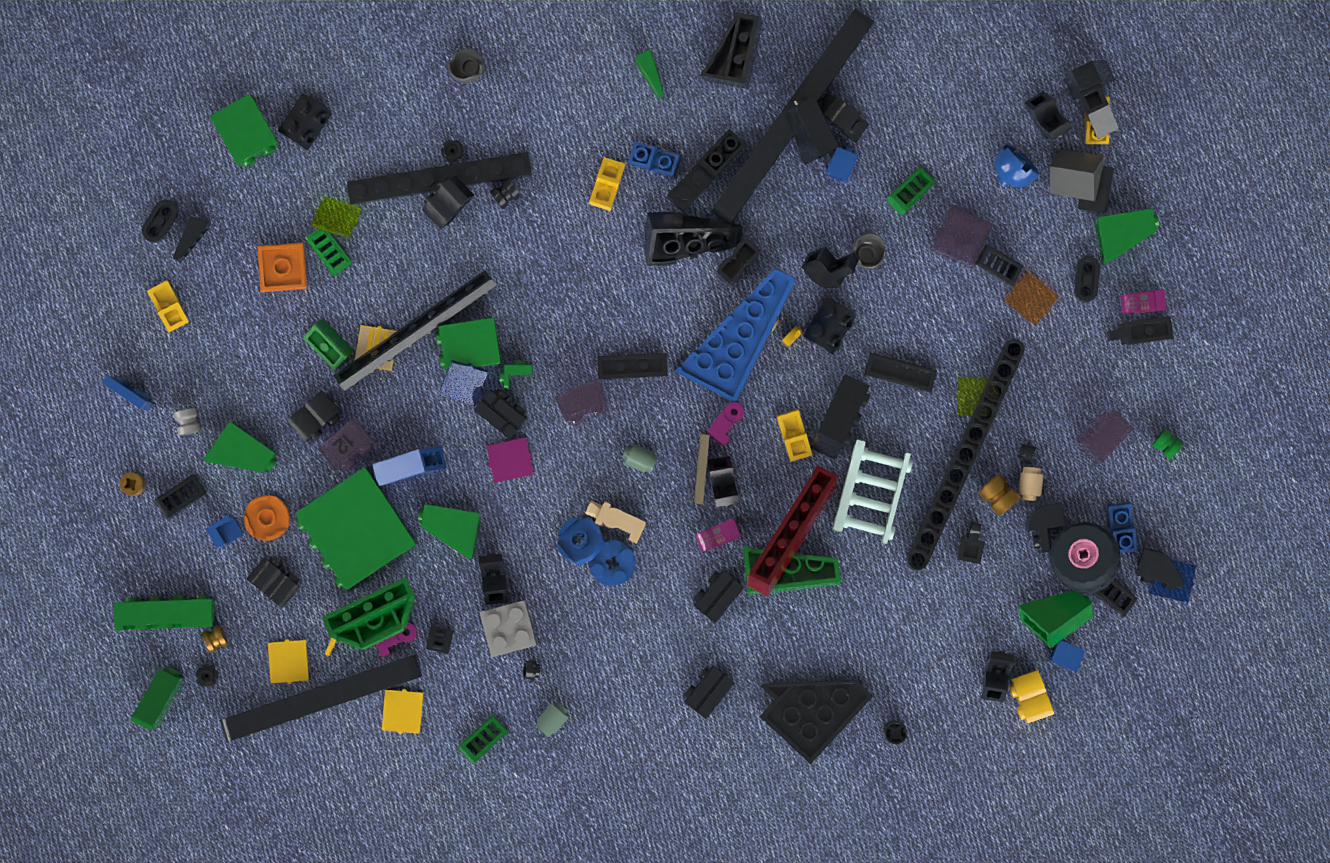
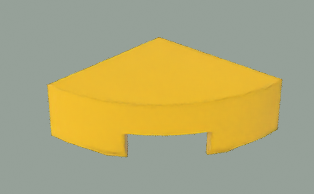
[781,325,803,347]

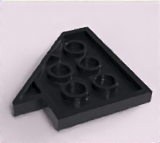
[759,680,873,764]

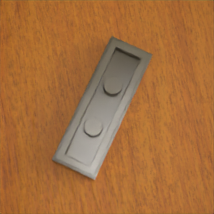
[694,434,710,505]

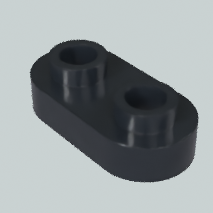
[142,200,179,243]
[1073,256,1100,303]

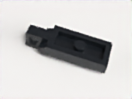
[1107,316,1174,345]

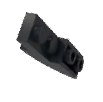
[666,129,746,212]

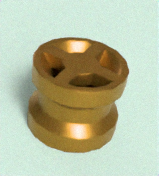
[119,472,145,496]
[202,625,229,653]

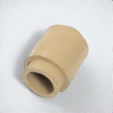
[1018,467,1043,501]

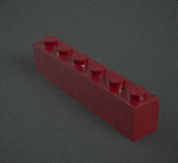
[747,466,838,597]

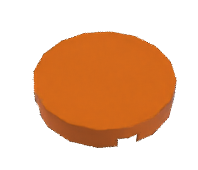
[243,495,291,541]

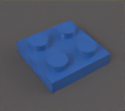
[102,375,154,411]

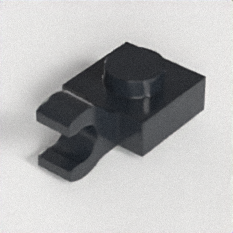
[957,522,985,564]

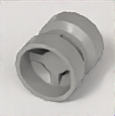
[173,408,201,436]

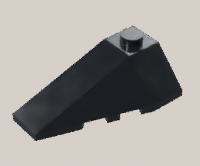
[645,212,743,266]

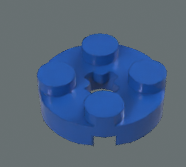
[557,518,605,565]
[589,540,635,586]

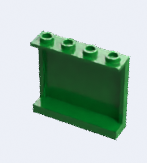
[295,467,418,591]

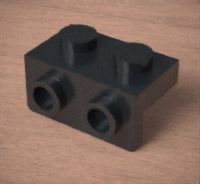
[278,93,332,150]
[803,297,856,355]

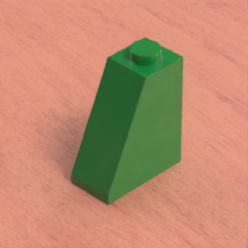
[1095,208,1159,265]
[203,422,278,473]
[418,504,481,559]
[1019,591,1093,648]
[130,666,184,731]

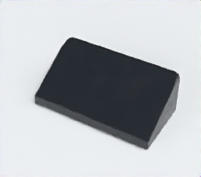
[1078,166,1114,213]

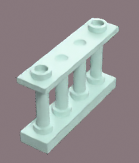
[832,440,913,544]

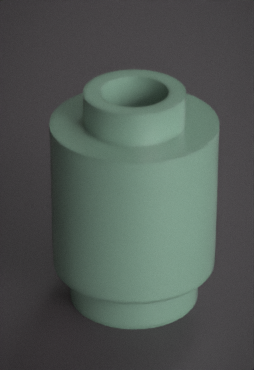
[622,443,658,473]
[535,702,569,737]

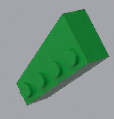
[743,547,841,596]
[114,594,216,631]

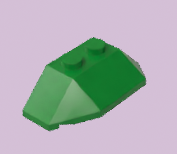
[322,577,415,651]

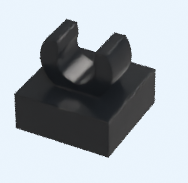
[426,626,454,654]

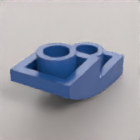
[628,141,682,178]
[1107,502,1138,553]

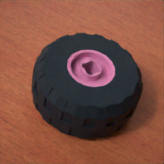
[1050,522,1121,594]

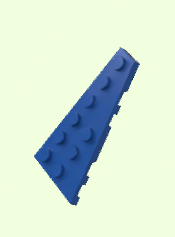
[674,268,797,402]

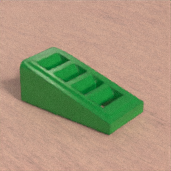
[635,49,663,100]
[886,166,936,216]
[305,225,353,277]
[458,715,509,765]

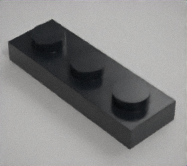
[597,353,668,380]

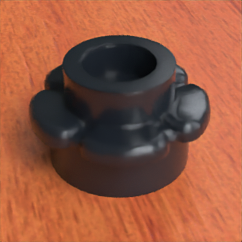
[441,140,464,162]
[1017,442,1036,464]
[523,659,540,682]
[196,665,219,688]

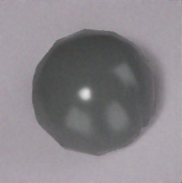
[447,49,485,84]
[851,233,887,269]

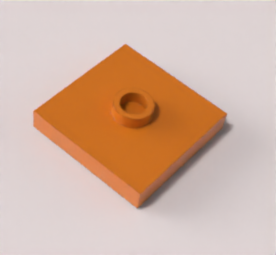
[257,243,307,293]

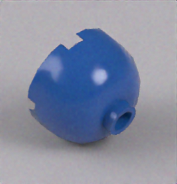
[994,143,1040,188]

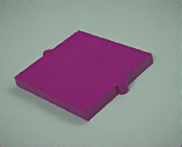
[486,437,534,483]

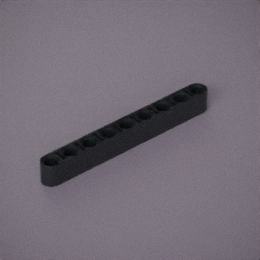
[219,654,423,742]

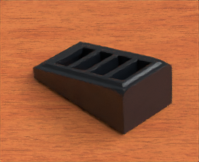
[173,217,211,263]
[975,244,1024,286]
[155,474,207,521]
[1092,580,1138,617]

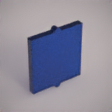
[438,360,488,406]
[1148,560,1196,603]

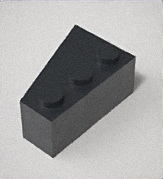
[700,12,763,89]
[810,374,871,459]

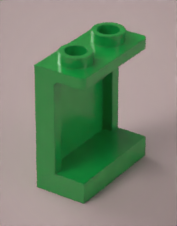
[210,94,280,168]
[436,318,502,373]

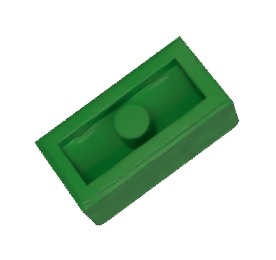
[303,319,354,371]

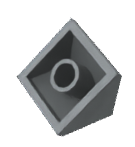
[1050,149,1105,202]

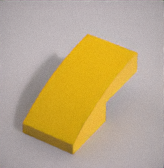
[589,157,626,211]
[147,280,189,333]
[776,409,812,462]

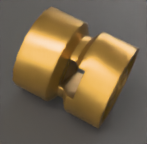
[977,473,1021,517]

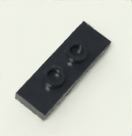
[864,352,937,393]

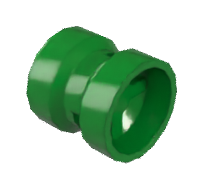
[1151,428,1184,460]

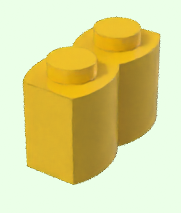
[1008,670,1054,723]

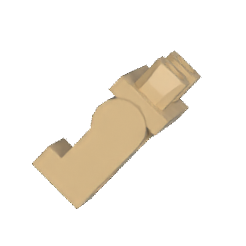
[585,501,646,544]

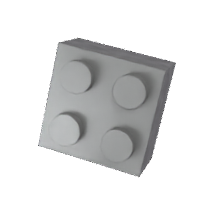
[479,600,538,657]

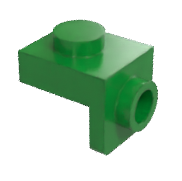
[500,361,533,389]

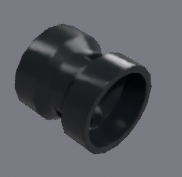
[489,178,521,210]
[883,720,908,745]

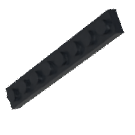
[347,152,532,206]
[334,270,496,391]

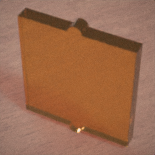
[1004,272,1059,326]

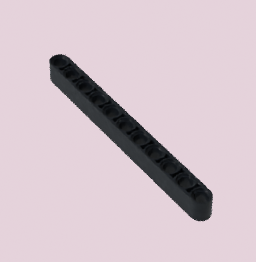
[712,8,875,223]
[906,339,1025,570]

